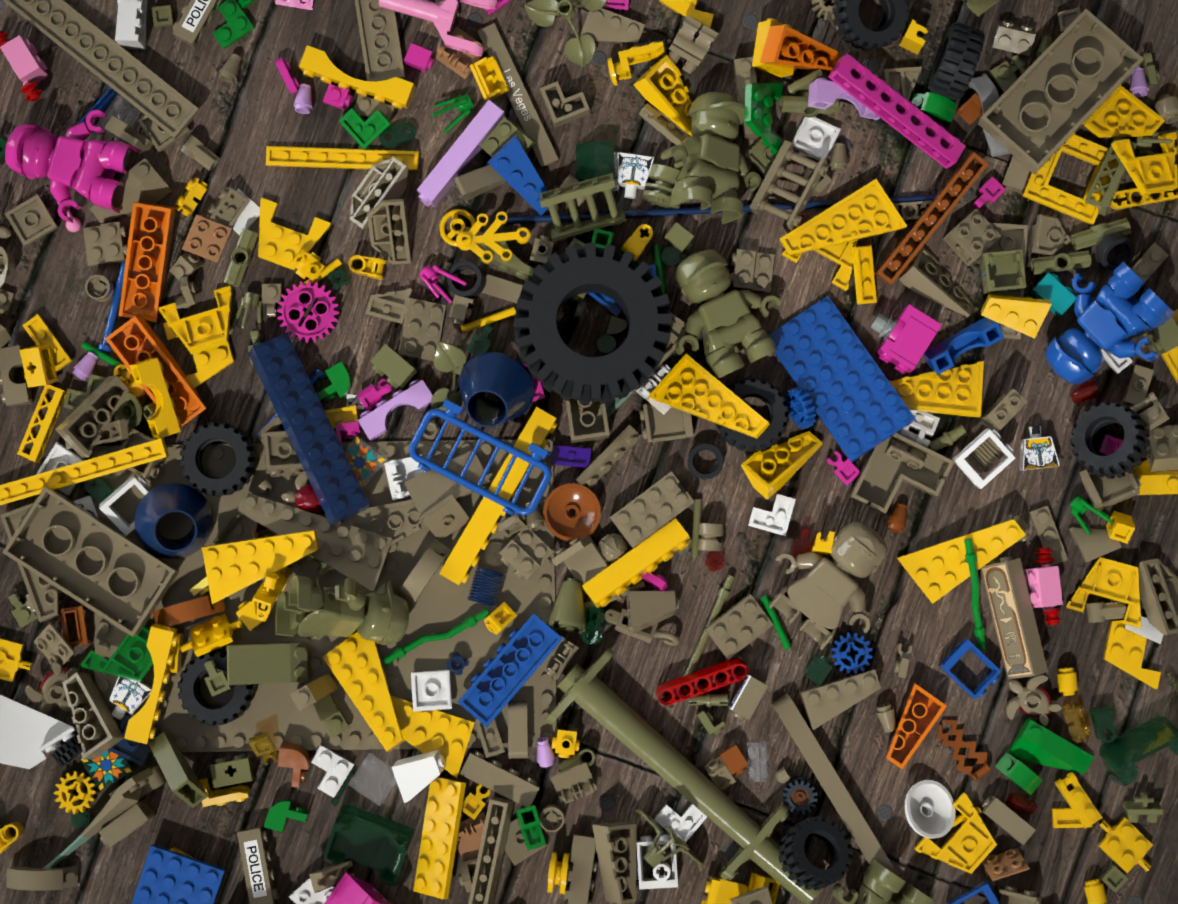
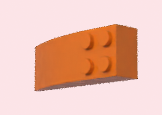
[119,201,176,322]
[105,313,207,428]

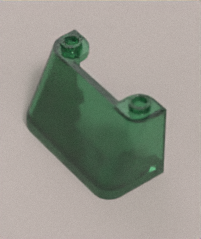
[1099,716,1178,786]
[322,805,414,886]

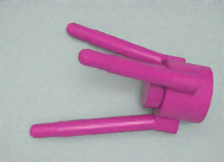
[420,265,467,303]

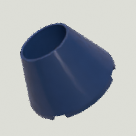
[459,352,535,427]
[134,483,213,559]

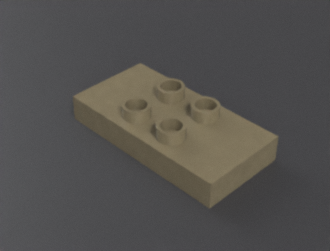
[978,9,1144,175]
[2,487,180,637]

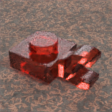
[790,527,813,557]

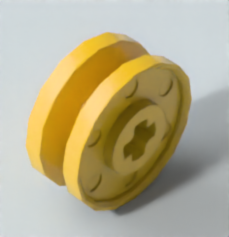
[547,851,569,895]

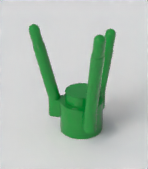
[432,94,474,134]
[1069,495,1113,535]

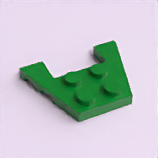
[744,83,783,156]
[81,626,153,682]

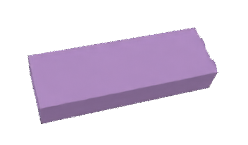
[417,100,505,208]

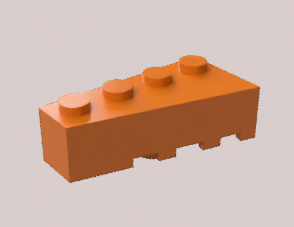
[760,25,841,72]
[886,683,947,769]

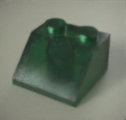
[576,141,614,182]

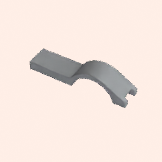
[969,74,1010,157]

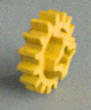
[54,771,98,814]

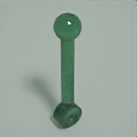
[331,770,356,806]

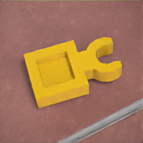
[462,784,491,820]

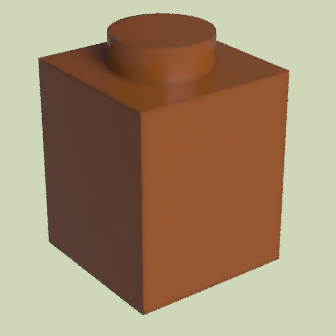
[719,744,748,775]

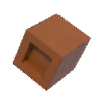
[956,93,982,125]

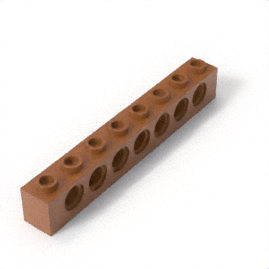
[874,152,989,286]

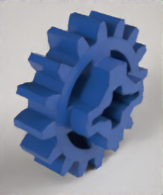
[786,387,816,429]
[830,632,873,674]

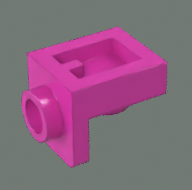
[323,84,353,111]
[335,421,360,446]

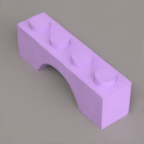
[808,78,885,120]
[357,379,433,441]

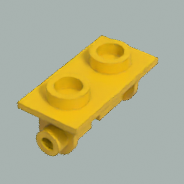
[175,177,207,217]

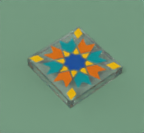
[344,436,387,489]

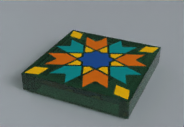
[80,744,134,791]

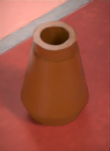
[887,503,907,533]

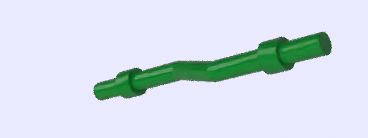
[964,538,987,651]
[382,608,490,666]

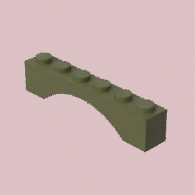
[478,241,587,302]

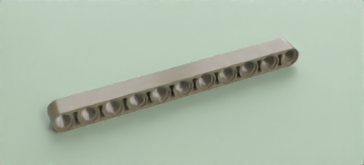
[771,693,897,875]

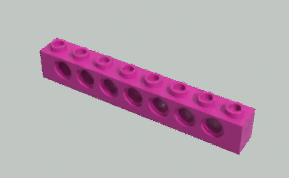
[828,53,966,169]

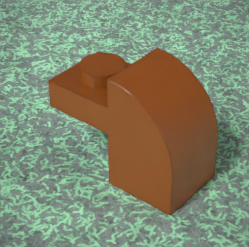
[278,742,311,788]

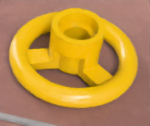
[439,209,476,247]

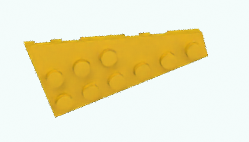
[648,354,770,439]
[889,361,984,418]
[897,519,1026,604]
[322,632,404,752]
[390,695,475,778]

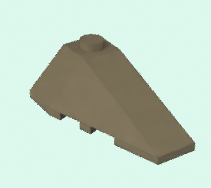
[899,247,974,317]

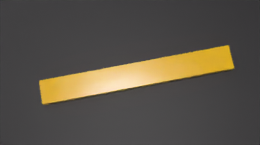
[266,146,419,171]

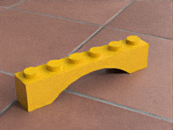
[299,45,416,109]
[124,623,179,744]

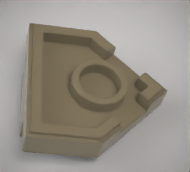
[1030,214,1072,256]

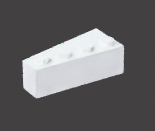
[115,0,147,50]

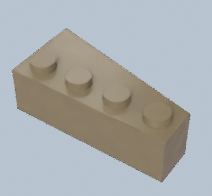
[55,376,129,457]
[592,822,637,904]
[563,833,597,904]

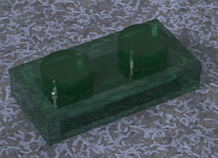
[79,476,115,504]

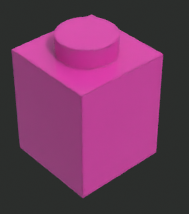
[404,43,435,73]

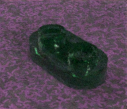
[379,122,416,149]
[581,606,605,645]

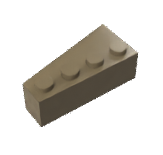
[799,669,881,730]
[62,672,124,759]

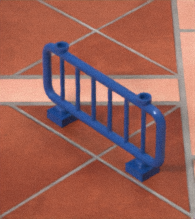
[409,399,552,516]

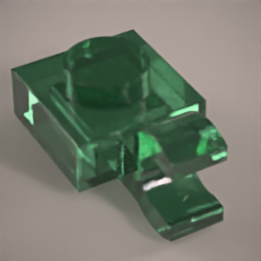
[466,324,494,356]

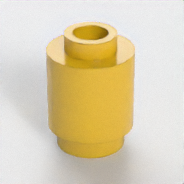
[1057,667,1078,696]
[1084,879,1108,904]

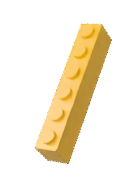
[582,518,690,608]

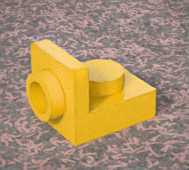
[484,602,517,635]

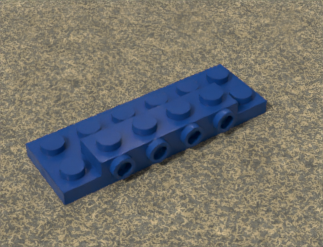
[458,613,563,727]

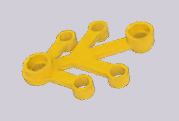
[456,212,531,264]

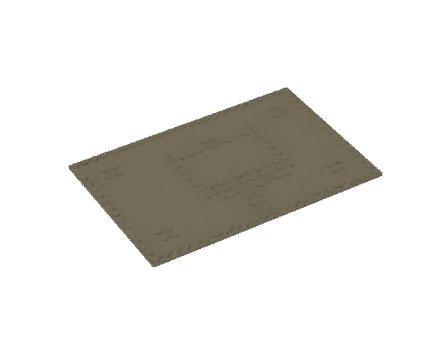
[94,439,557,753]

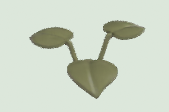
[524,0,607,67]
[431,341,467,411]
[634,809,704,871]

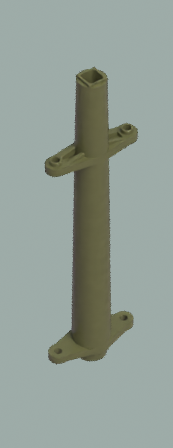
[545,648,822,904]

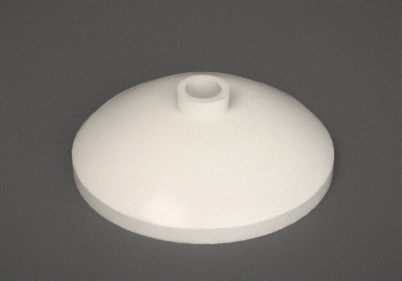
[905,780,956,839]

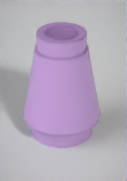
[1130,67,1149,98]
[293,84,312,114]
[72,352,98,381]
[537,737,556,767]

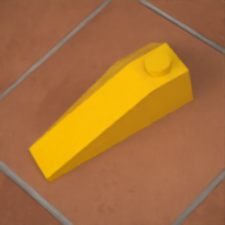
[633,55,693,137]
[741,431,823,500]
[1132,460,1178,495]

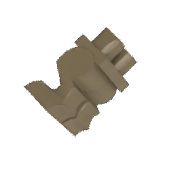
[668,15,720,74]

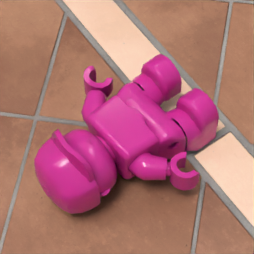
[5,110,139,223]

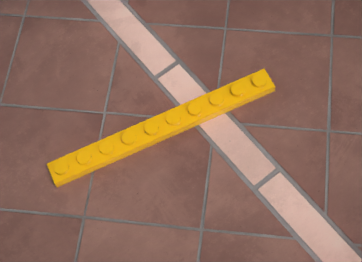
[0,438,169,505]

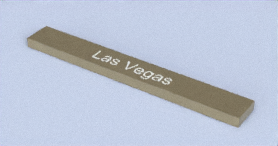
[477,23,559,168]

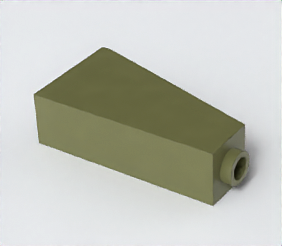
[148,732,208,808]

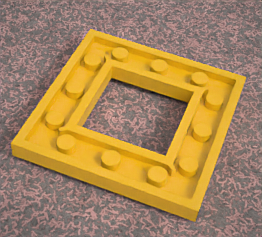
[1022,134,1118,225]

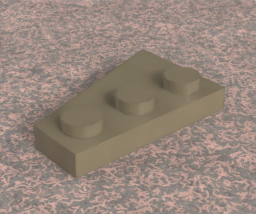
[580,8,645,43]

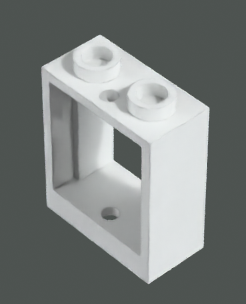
[952,428,1015,489]
[99,474,150,536]
[636,835,678,890]

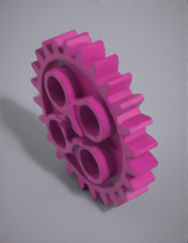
[277,281,339,343]

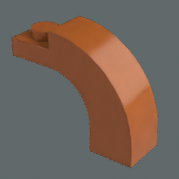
[153,595,226,627]

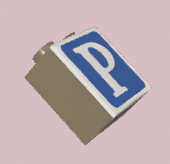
[728,674,768,721]

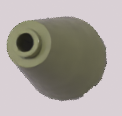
[548,578,586,633]

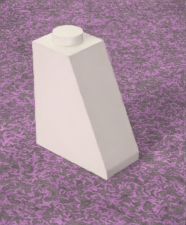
[392,750,446,803]

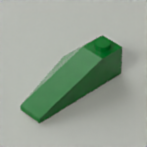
[1008,718,1094,774]

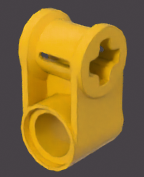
[620,224,653,261]
[349,255,387,280]
[0,822,24,854]

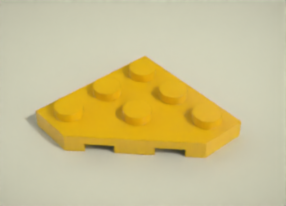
[1084,86,1165,138]

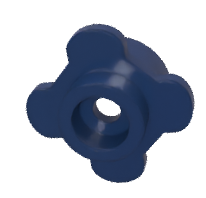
[446,652,469,675]

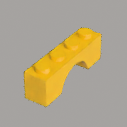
[130,358,181,439]

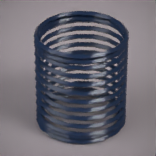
[467,567,505,607]

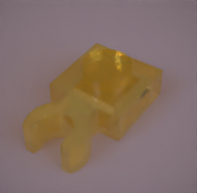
[249,733,278,765]

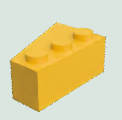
[981,294,1052,338]

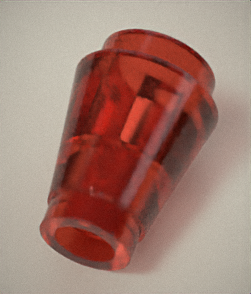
[1069,381,1100,404]
[1006,792,1037,814]

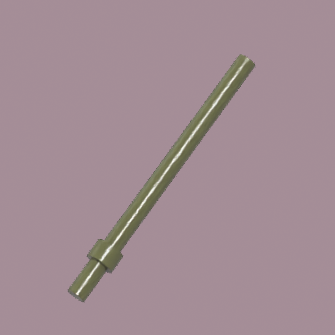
[683,575,735,676]

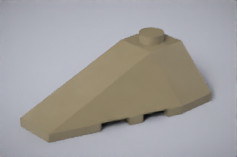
[90,158,173,224]

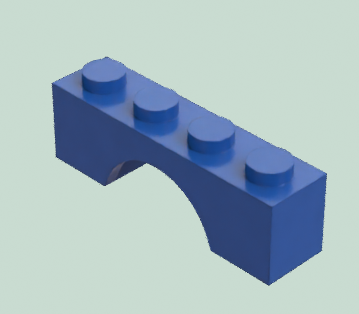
[923,317,1004,375]

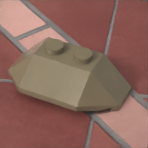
[349,156,408,230]
[367,199,411,265]
[1139,558,1178,636]

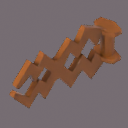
[937,720,991,782]

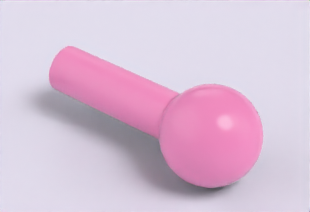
[57,202,81,232]

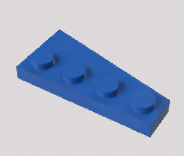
[488,135,548,215]

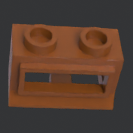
[58,606,92,647]

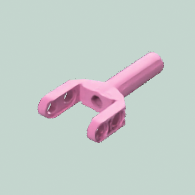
[379,0,498,57]

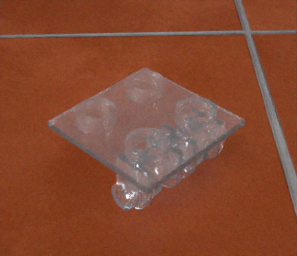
[348,753,397,806]

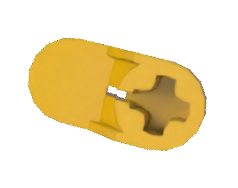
[114,364,146,399]

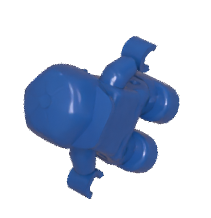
[1045,261,1175,385]

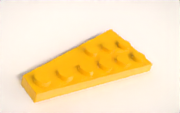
[779,179,907,256]
[202,530,319,604]

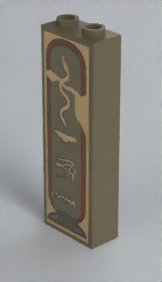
[980,556,1048,679]

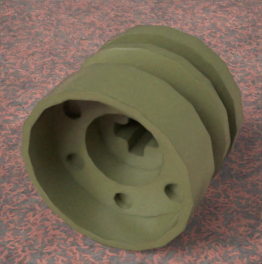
[642,164,681,209]

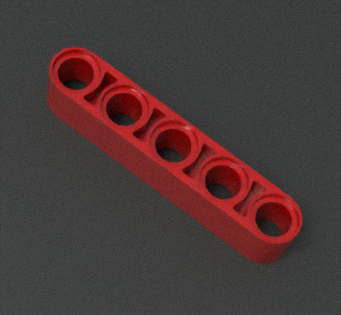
[655,658,748,706]

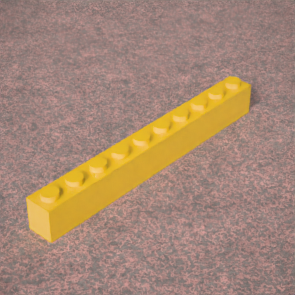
[439,407,558,585]

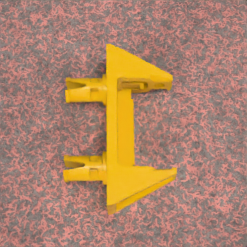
[252,566,293,622]

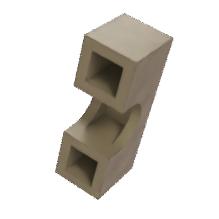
[0,345,33,407]

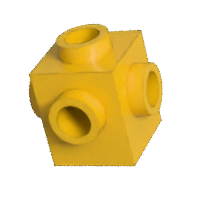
[290,249,325,281]
[551,729,580,758]

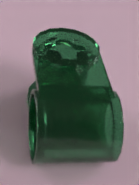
[1090,705,1116,743]

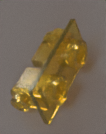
[1062,701,1091,743]

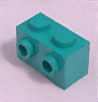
[1030,272,1076,317]

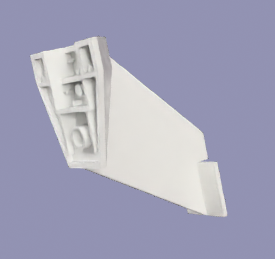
[0,695,77,769]

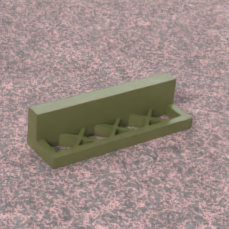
[1085,137,1137,216]

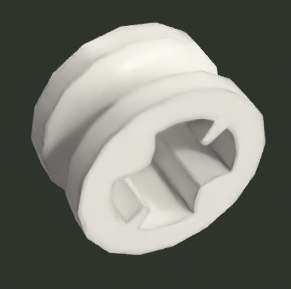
[653,861,671,881]

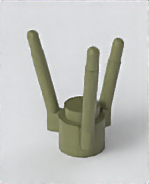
[1135,130,1178,155]
[229,292,262,335]

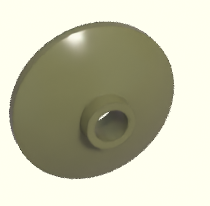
[114,392,142,430]

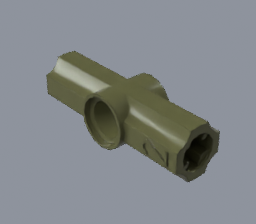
[779,92,839,118]
[1070,218,1131,251]
[224,228,259,288]
[1030,251,1091,275]

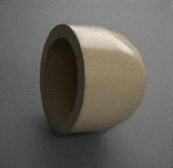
[256,477,273,494]
[776,766,792,784]

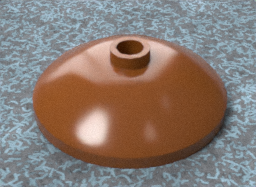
[543,483,601,541]

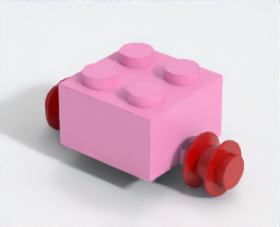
[0,31,49,102]
[1023,547,1063,625]

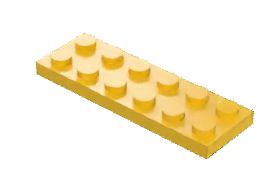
[413,776,466,899]

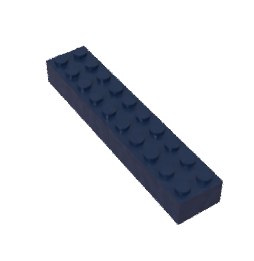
[249,334,370,525]

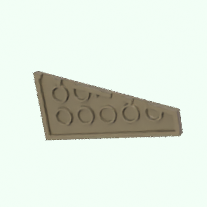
[0,502,59,623]

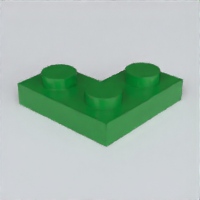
[212,0,255,50]
[339,108,392,149]

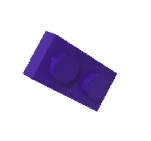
[551,445,591,468]

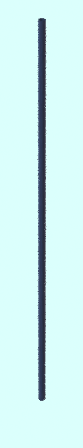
[499,194,937,225]

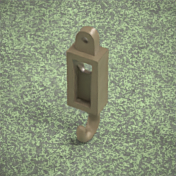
[604,609,680,646]

